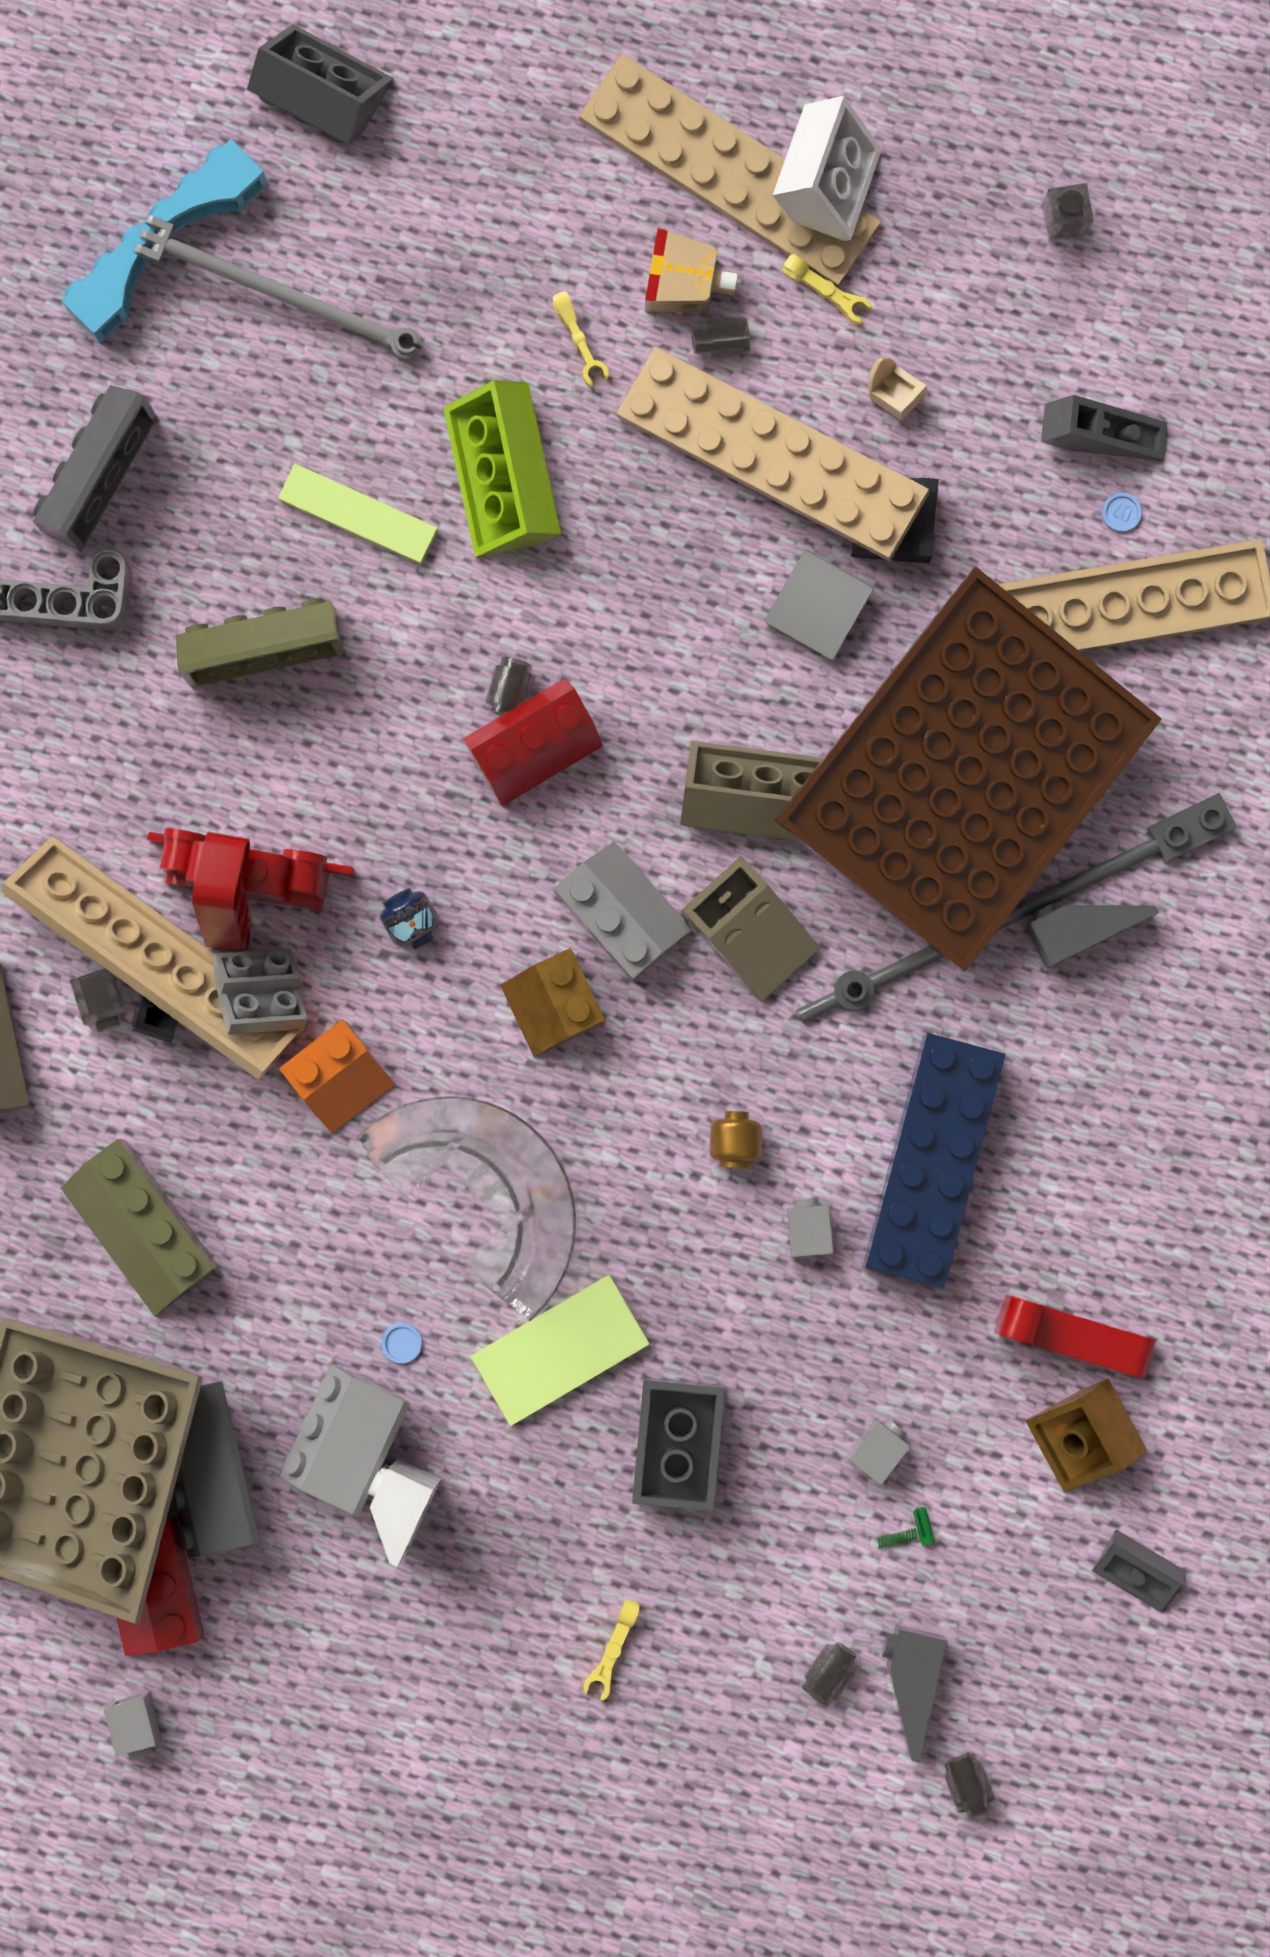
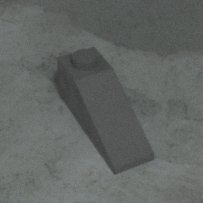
[1041,395,1168,461]
[1025,904,1159,969]
[882,1624,947,1763]

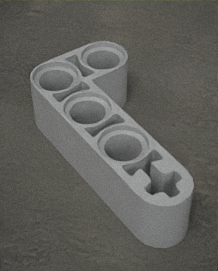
[0,550,132,631]

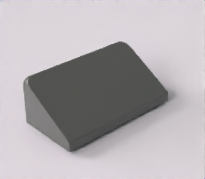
[1092,1529,1186,1612]

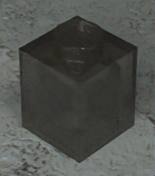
[1042,183,1094,242]
[69,968,129,1032]

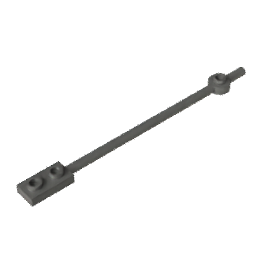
[797,793,1237,1024]

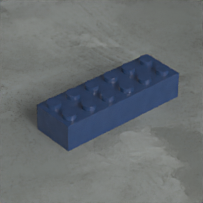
[862,1033,1006,1289]

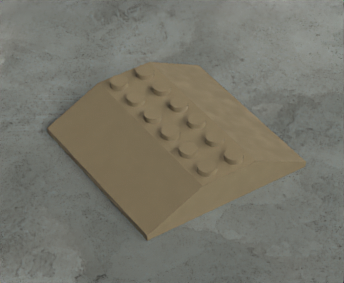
[0,1318,203,1624]

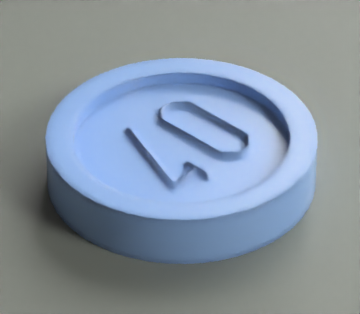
[1102,493,1142,532]
[381,1323,422,1363]

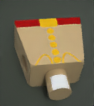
[645,228,738,312]

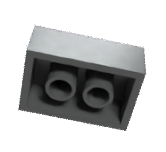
[632,1377,725,1512]

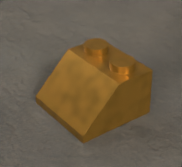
[500,948,606,1057]
[1025,1379,1148,1492]

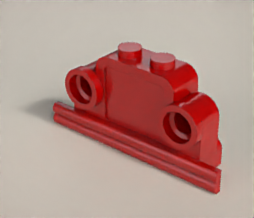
[147,828,354,912]

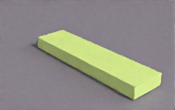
[278,463,438,565]

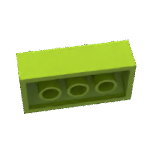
[443,380,561,558]

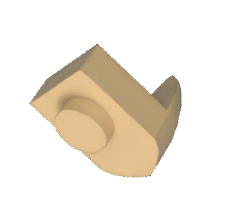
[868,358,928,421]

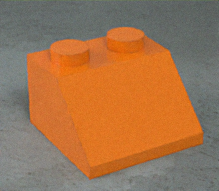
[278,1019,396,1133]

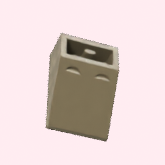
[681,856,820,1002]

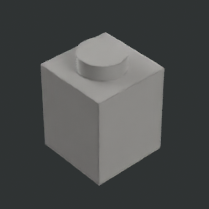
[787,1198,833,1257]
[846,1419,911,1485]
[104,1691,162,1760]

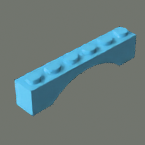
[61,139,268,344]

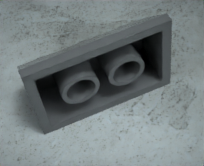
[247,24,394,144]

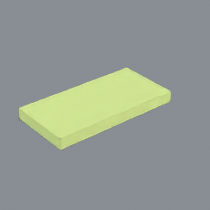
[470,1275,650,1426]

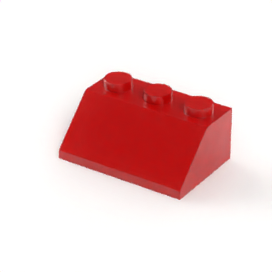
[462,678,603,806]
[116,1516,204,1656]

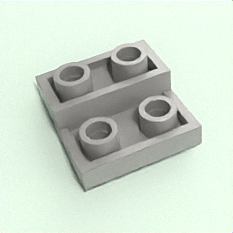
[764,549,874,660]
[213,948,308,1035]

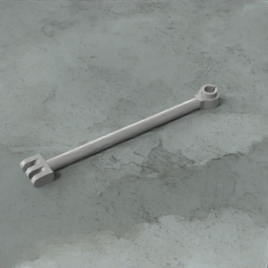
[133,215,421,361]

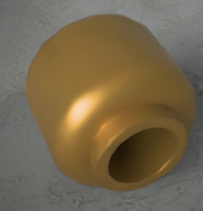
[709,1111,762,1169]

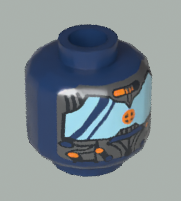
[380,888,439,950]

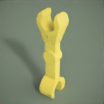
[782,254,872,325]
[553,291,609,388]
[583,1599,640,1701]

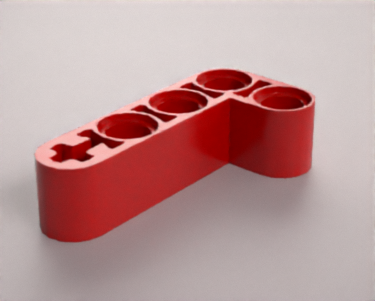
[192,831,252,952]
[994,1295,1156,1379]

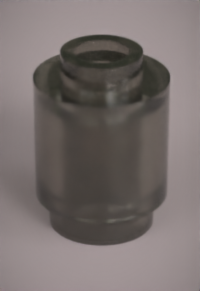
[691,317,750,361]
[485,657,533,716]
[802,1641,860,1706]
[943,1752,996,1818]

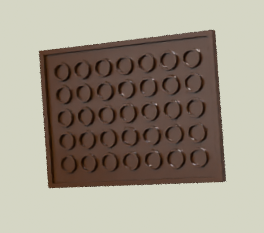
[774,567,1162,972]

